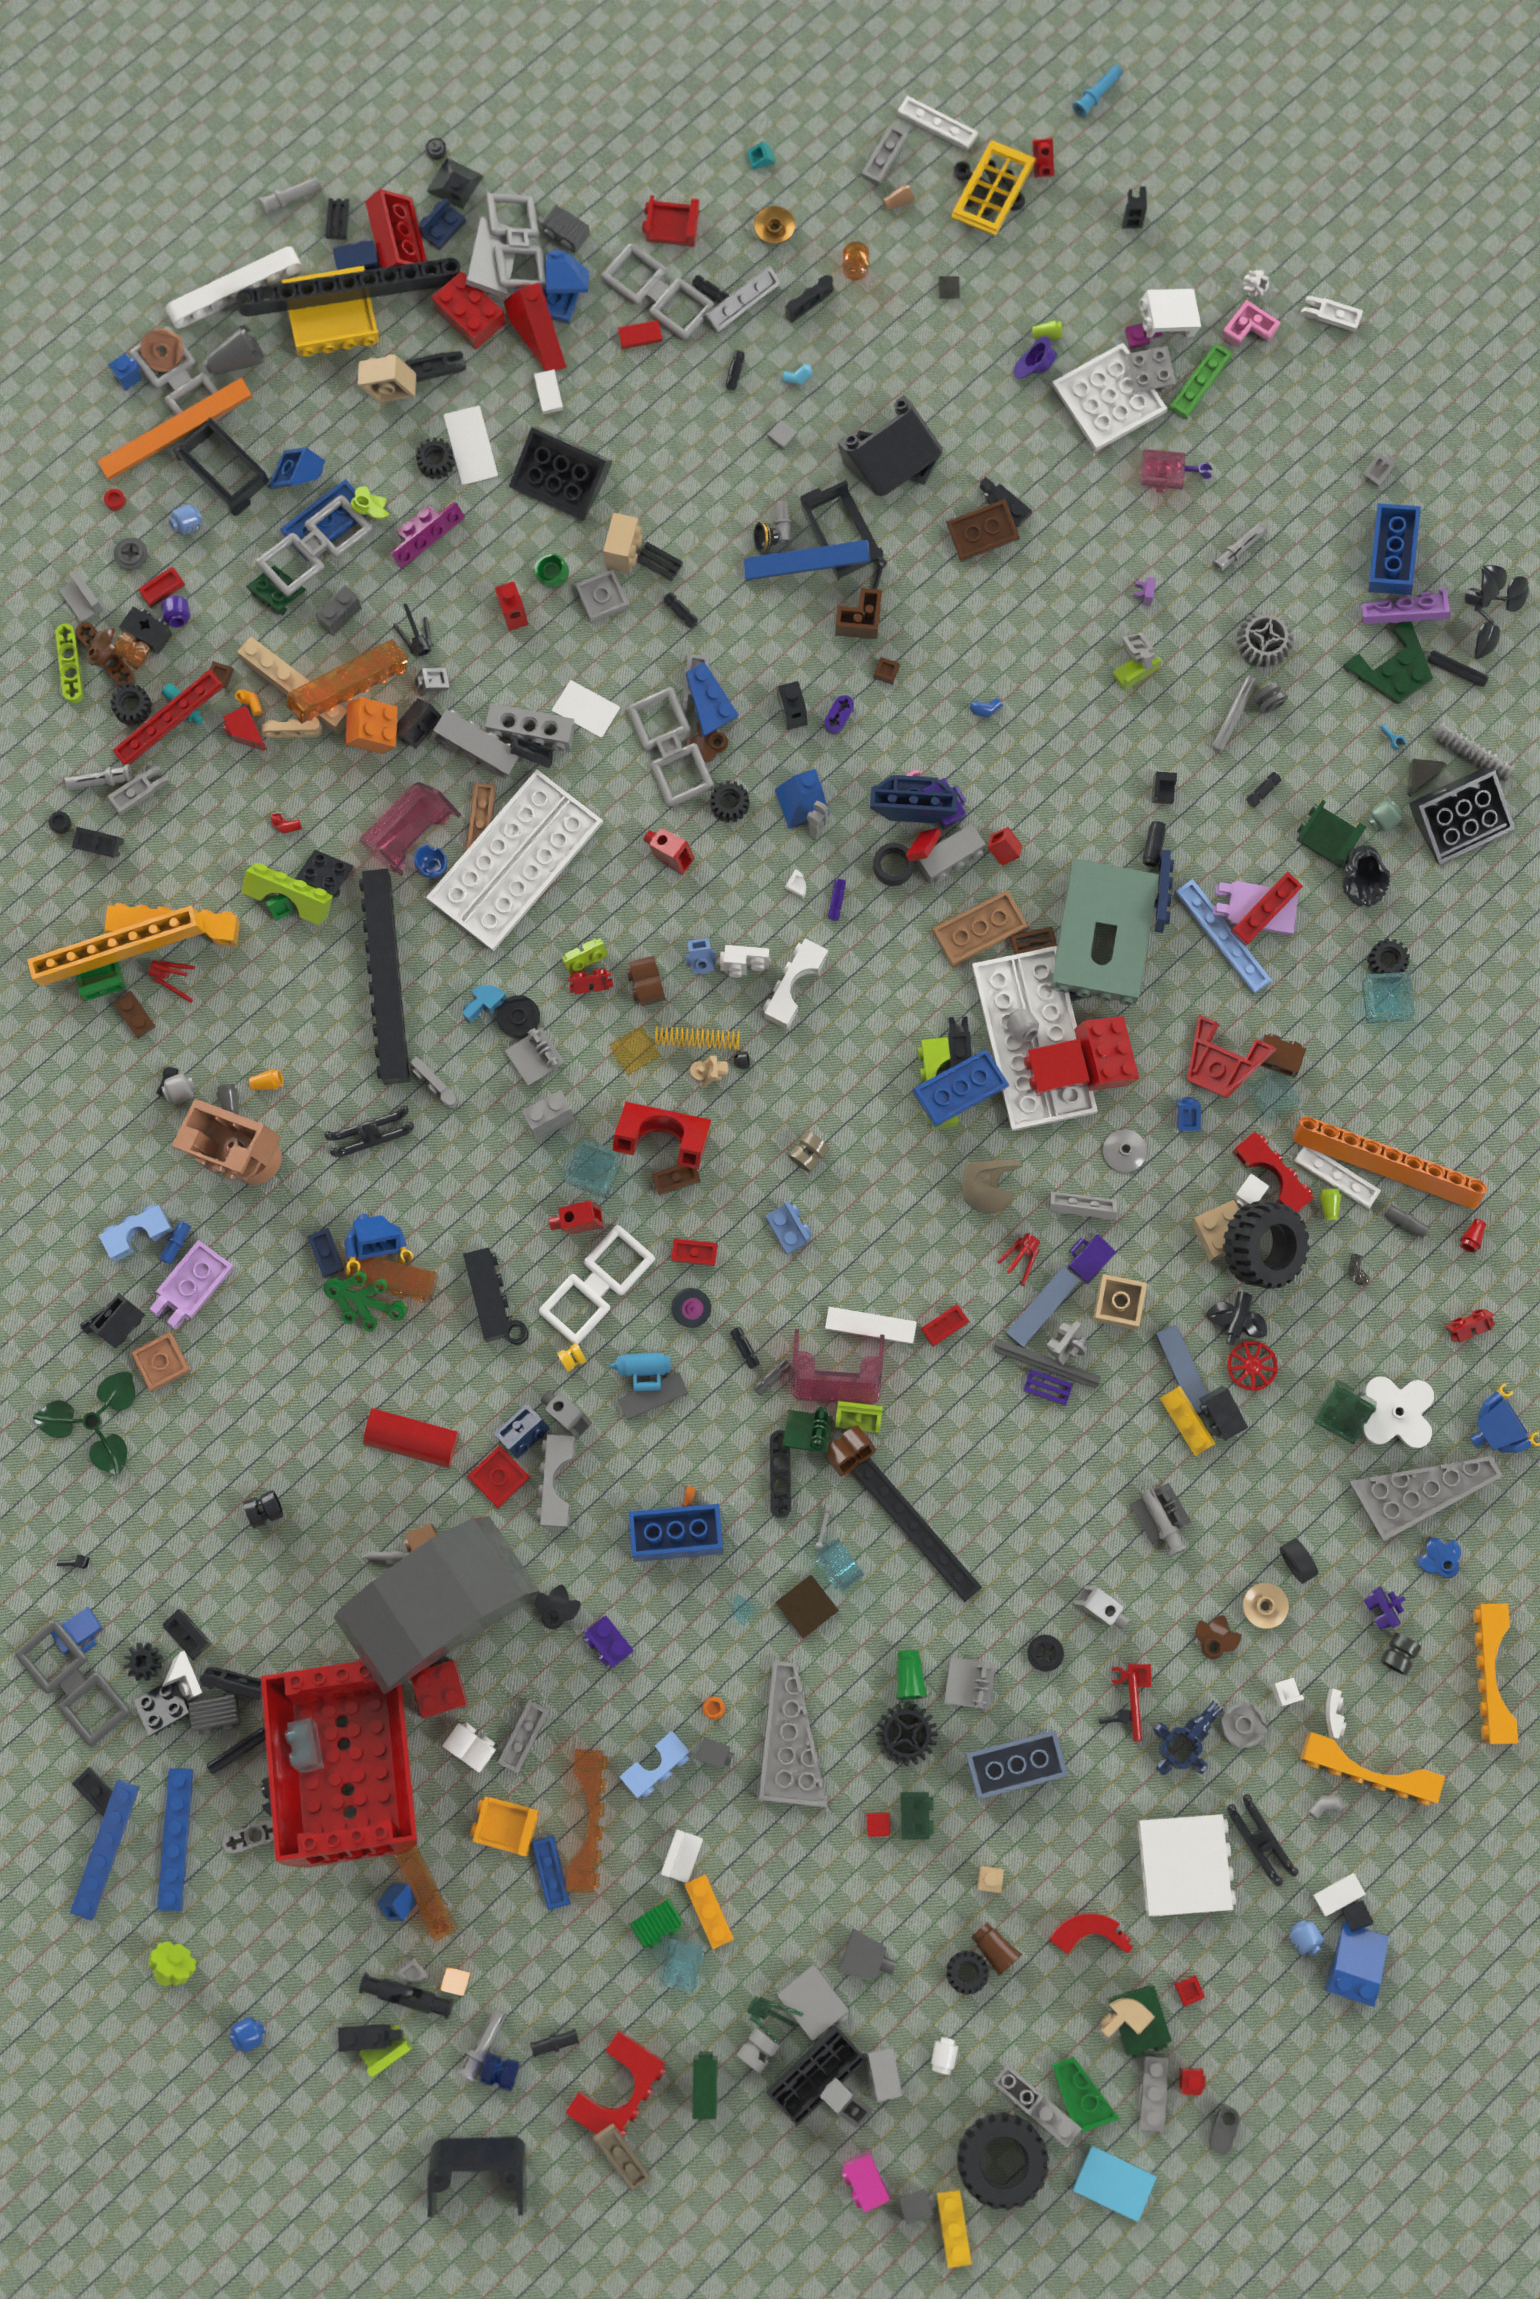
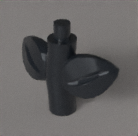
[1206,1291,1267,1346]

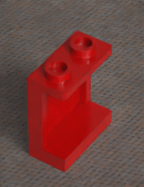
[642,195,700,247]
[1024,1039,1090,1096]

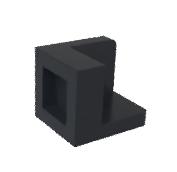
[1152,771,1177,804]

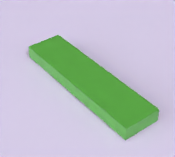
[1169,343,1232,420]

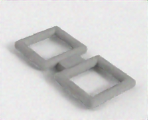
[486,193,546,289]
[601,243,715,340]
[129,326,229,435]
[256,495,373,596]
[627,687,714,807]

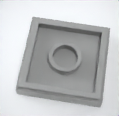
[574,569,630,623]

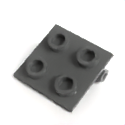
[1130,1482,1191,1544]

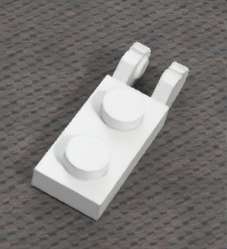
[1301,296,1363,333]

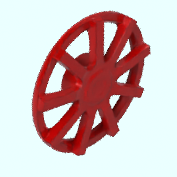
[1227,1341,1278,1391]

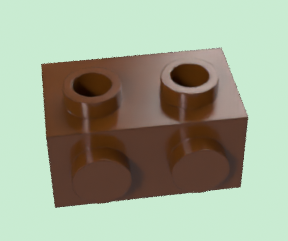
[1260,1034,1306,1078]

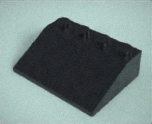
[509,427,613,520]
[1408,767,1515,865]

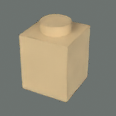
[976,1865,1004,1893]

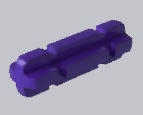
[828,879,846,921]

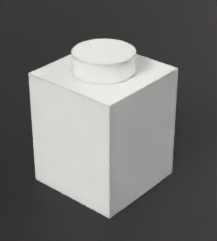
[1233,1174,1269,1208]

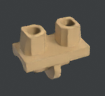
[689,1056,728,1087]

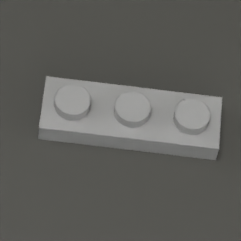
[861,124,908,186]
[1049,1191,1117,1220]
[498,1700,550,1774]
[1139,2055,1169,2132]

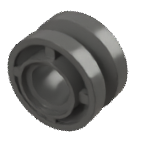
[1253,682,1288,714]

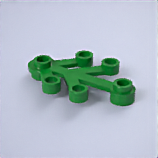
[323,1271,407,1332]

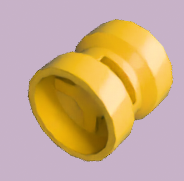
[557,1343,587,1372]

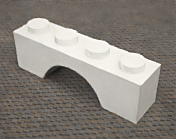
[763,939,828,1030]

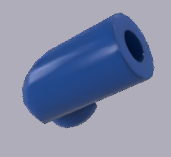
[970,698,1003,717]

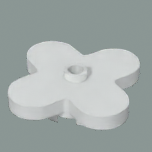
[1362,1377,1434,1449]

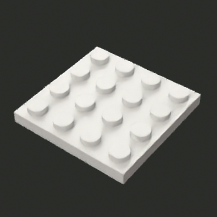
[1052,343,1167,452]

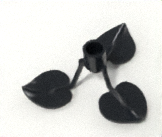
[1465,565,1529,659]

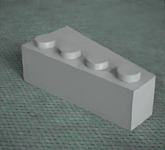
[429,709,519,779]

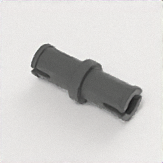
[1384,1204,1430,1239]

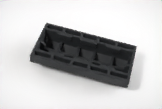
[766,2025,866,2126]

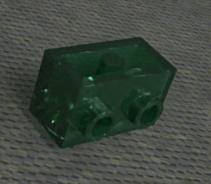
[900,1792,934,1840]

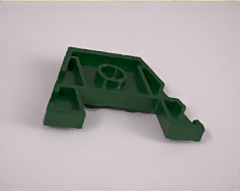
[1343,621,1433,705]

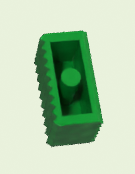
[629,1898,684,1950]

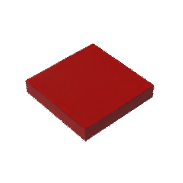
[467,1445,531,1509]

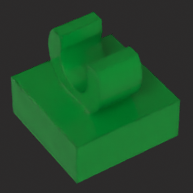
[265,893,295,921]

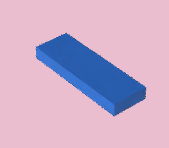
[531,1835,571,1910]

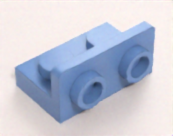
[765,1201,812,1255]

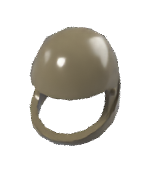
[962,1160,1022,1214]

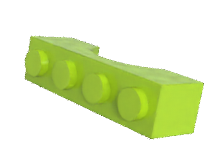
[241,863,333,925]
[917,1037,959,1130]

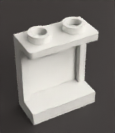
[1139,289,1201,337]

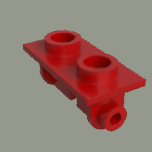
[568,968,613,995]
[1445,1309,1495,1343]

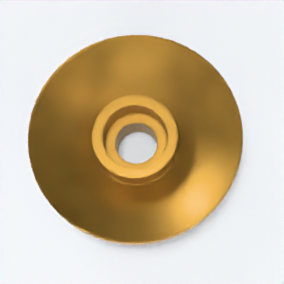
[754,206,795,245]

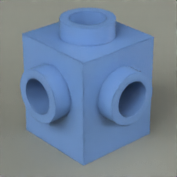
[685,938,717,974]

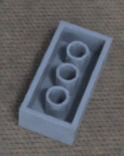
[965,1730,1068,1800]

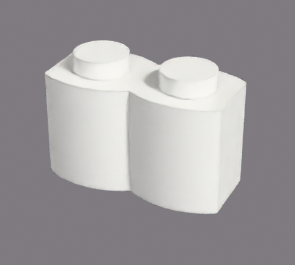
[443,1722,497,1773]

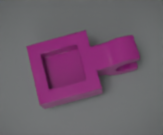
[1125,323,1163,350]

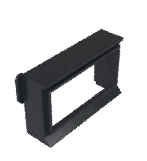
[172,417,269,516]
[800,480,883,580]

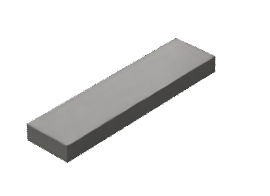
[705,266,781,332]

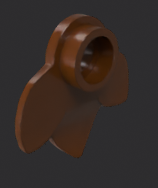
[87,628,116,666]
[685,722,728,762]
[1196,1615,1242,1659]

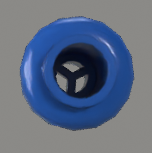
[229,2017,266,2053]

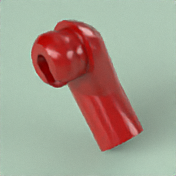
[270,813,302,834]

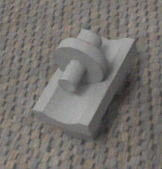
[1046,1321,1087,1366]

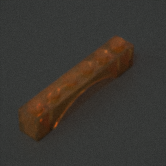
[566,1749,608,1893]
[394,1845,459,1942]

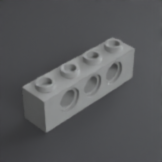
[485,703,575,751]

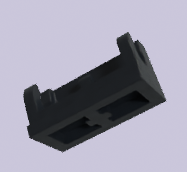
[1122,186,1147,229]
[396,698,442,749]
[72,827,124,858]
[162,1609,213,1661]

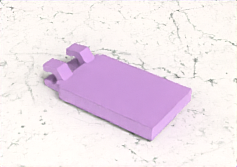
[1212,881,1298,936]
[150,1240,234,1330]

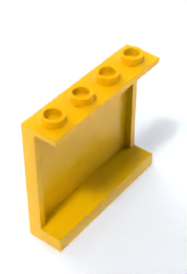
[282,266,380,357]

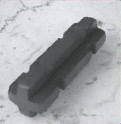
[753,1359,791,1395]

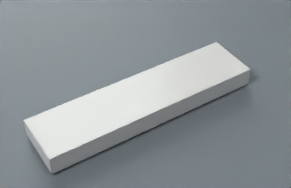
[897,96,978,152]
[1293,1146,1381,1210]
[825,1307,917,1345]

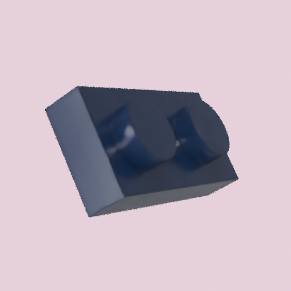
[307,1228,345,1278]

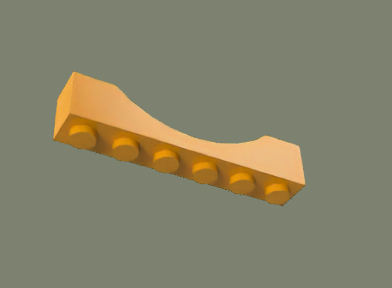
[104,903,240,946]
[1473,1604,1518,1744]
[1300,1732,1445,1807]

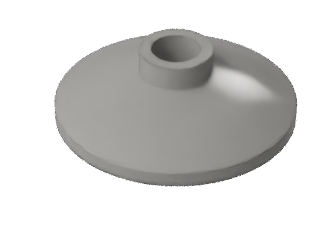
[1103,1129,1147,1173]

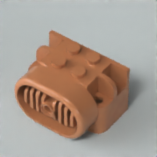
[172,1099,282,1185]

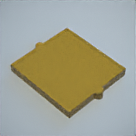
[610,1026,661,1075]

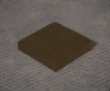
[775,1575,839,1639]

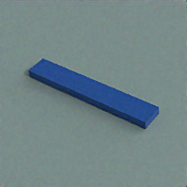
[744,540,870,581]

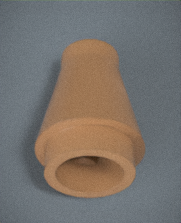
[883,184,915,210]

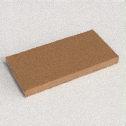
[932,890,1029,967]

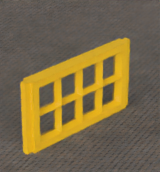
[951,140,1036,236]

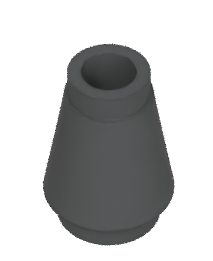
[216,1084,238,1115]

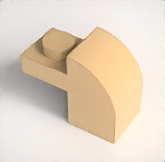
[1100,1998,1155,2038]

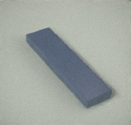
[1006,1266,1080,1348]
[1155,1324,1207,1414]

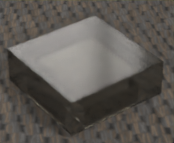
[939,276,960,299]

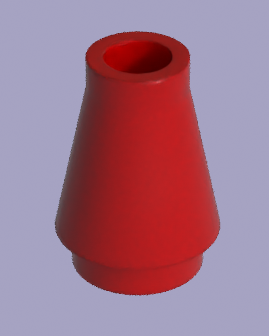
[1460,1219,1487,1253]

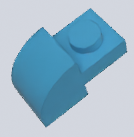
[462,985,507,1024]

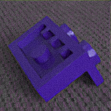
[583,1615,634,1668]

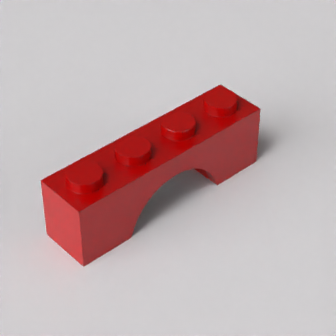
[1232,1132,1314,1212]

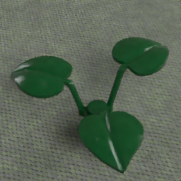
[33,1372,136,1475]

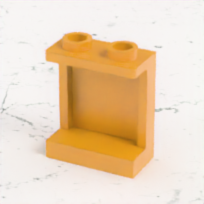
[470,1796,540,1856]

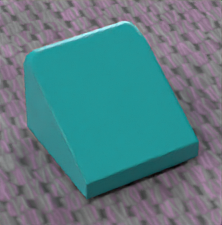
[746,141,776,170]

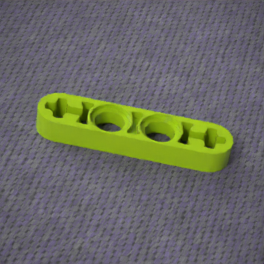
[55,623,84,704]

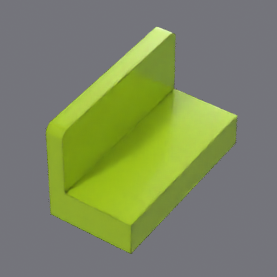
[1112,657,1161,691]
[359,2025,413,2078]

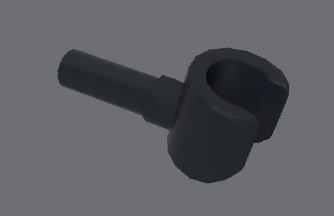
[156,1067,179,1095]
[57,1554,90,1569]
[1099,1709,1131,1724]

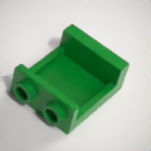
[72,935,127,1002]

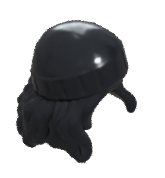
[1343,845,1391,907]

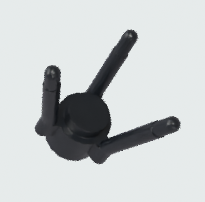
[393,603,433,657]

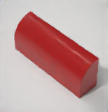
[363,1408,460,1469]

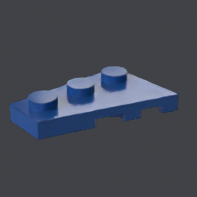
[514,288,580,324]
[685,662,739,738]

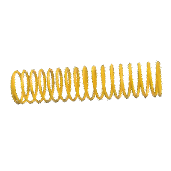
[655,1026,740,1051]

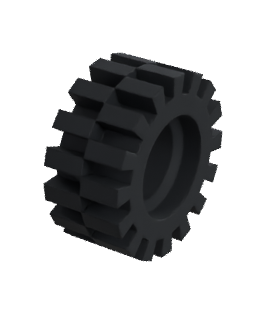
[416,437,455,479]
[110,683,152,725]
[710,781,749,823]
[1367,938,1410,981]
[946,1950,989,1995]

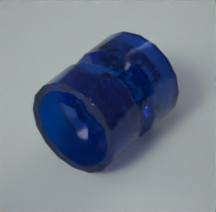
[480,2053,520,2092]

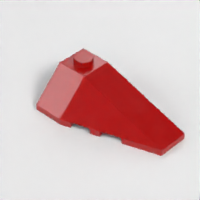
[503,282,567,372]

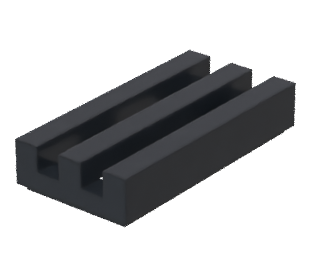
[325,198,350,240]
[637,542,683,581]
[510,735,553,768]

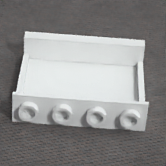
[1137,1814,1236,1916]

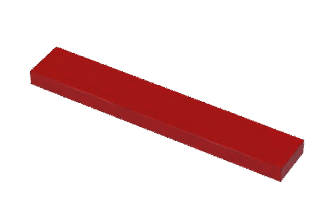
[113,669,225,766]

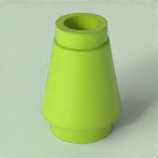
[1032,320,1063,341]
[1319,1189,1342,1220]

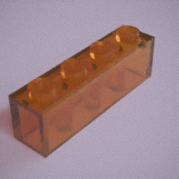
[343,1257,438,1303]

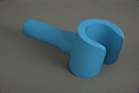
[1380,724,1406,750]

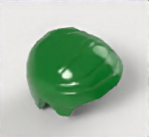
[534,554,569,589]

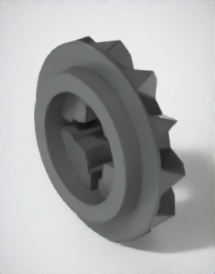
[114,537,148,571]

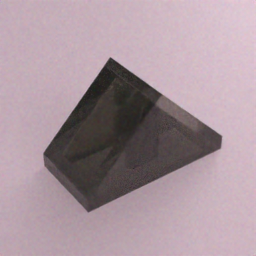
[1407,759,1447,797]

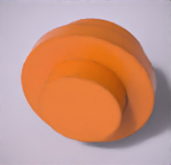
[702,1697,725,1720]

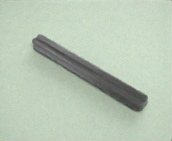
[993,1339,1100,1388]

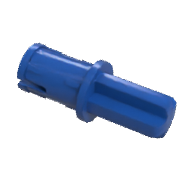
[160,1221,192,1264]

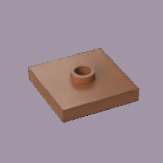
[130,1331,191,1392]

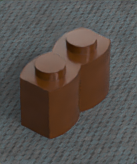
[626,956,666,1006]
[823,1425,876,1477]

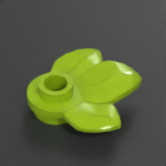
[350,486,389,519]

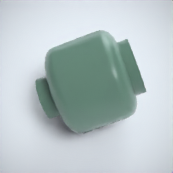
[1369,800,1402,832]

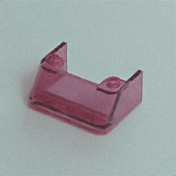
[359,782,461,876]
[791,1329,885,1405]

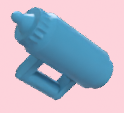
[609,1353,671,1391]

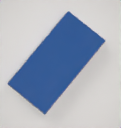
[280,479,368,562]
[912,1049,1009,1127]

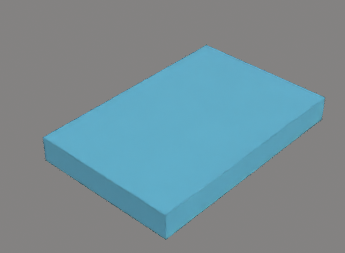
[1072,2145,1157,2222]

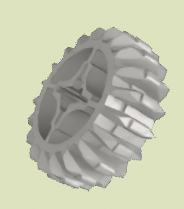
[1236,610,1294,668]

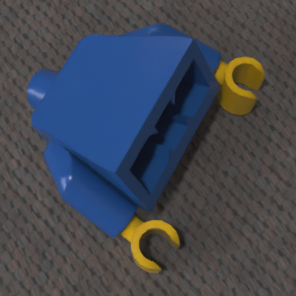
[345,1214,413,1275]
[1470,1384,1540,1453]

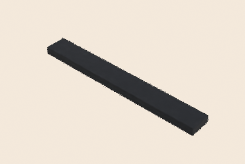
[852,1458,982,1602]

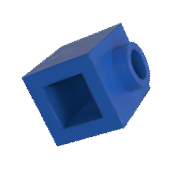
[108,353,142,391]

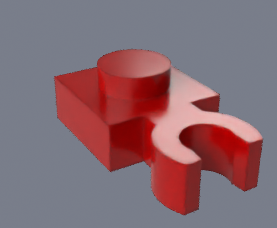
[1112,1664,1152,1687]

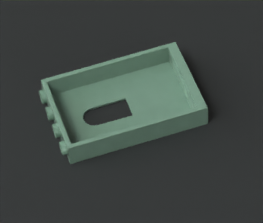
[1050,859,1159,1005]

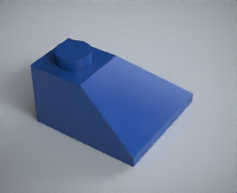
[546,250,590,294]
[268,447,325,489]
[775,769,829,829]

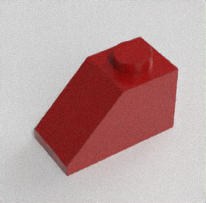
[222,706,267,751]

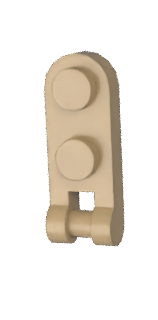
[262,717,323,738]

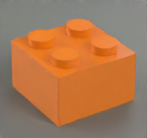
[346,697,398,754]

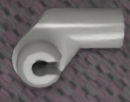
[1308,1795,1344,1819]

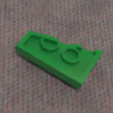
[1051,2056,1120,2134]

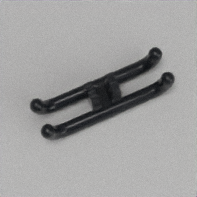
[324,1106,414,1157]
[1227,1794,1298,1886]

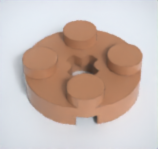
[141,328,184,372]

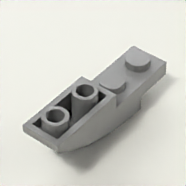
[993,2064,1082,2148]

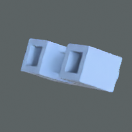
[99,1205,174,1262]
[620,1731,690,1799]

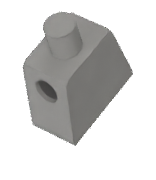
[1073,1585,1129,1630]

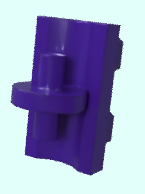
[1364,1586,1406,1630]

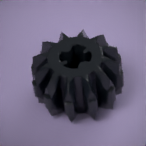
[124,1642,163,1681]

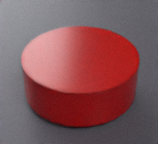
[104,489,126,511]

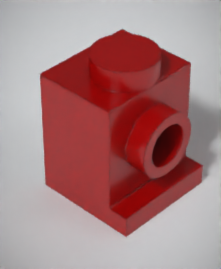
[1179,2067,1206,2095]

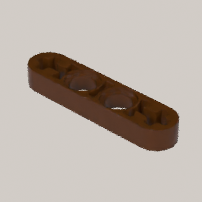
[76,622,136,689]

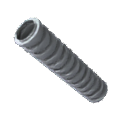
[1433,722,1515,782]

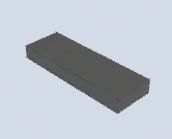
[618,1373,689,1420]

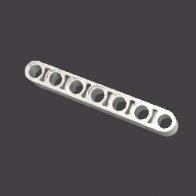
[165,247,302,328]

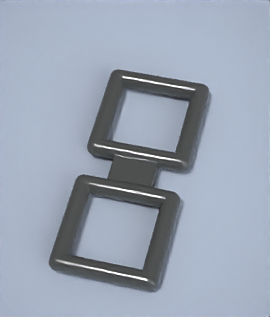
[15,1619,131,1746]

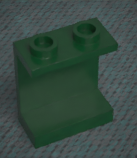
[1296,800,1366,868]

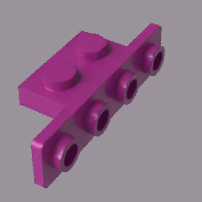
[390,502,465,568]

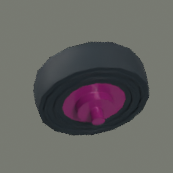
[671,1288,712,1328]

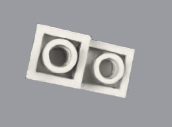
[1326,1689,1346,1739]

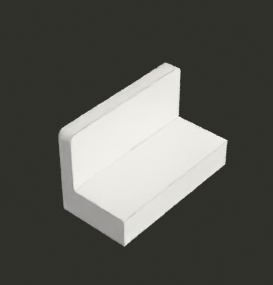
[661,1829,703,1883]

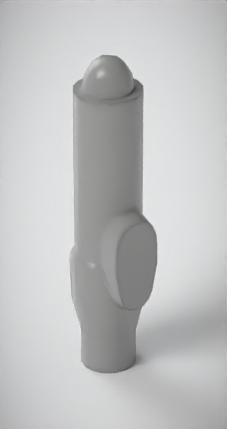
[365,1551,410,1564]

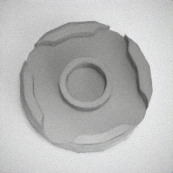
[1221,1702,1267,1748]

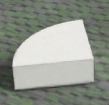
[785,869,806,899]

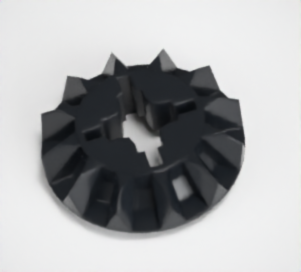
[1027,1635,1064,1672]

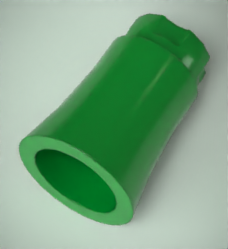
[896,1650,928,1700]

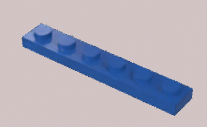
[157,1768,194,1911]
[70,1779,140,1921]

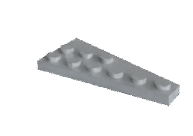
[759,1660,828,1807]

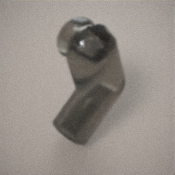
[1348,1254,1370,1286]

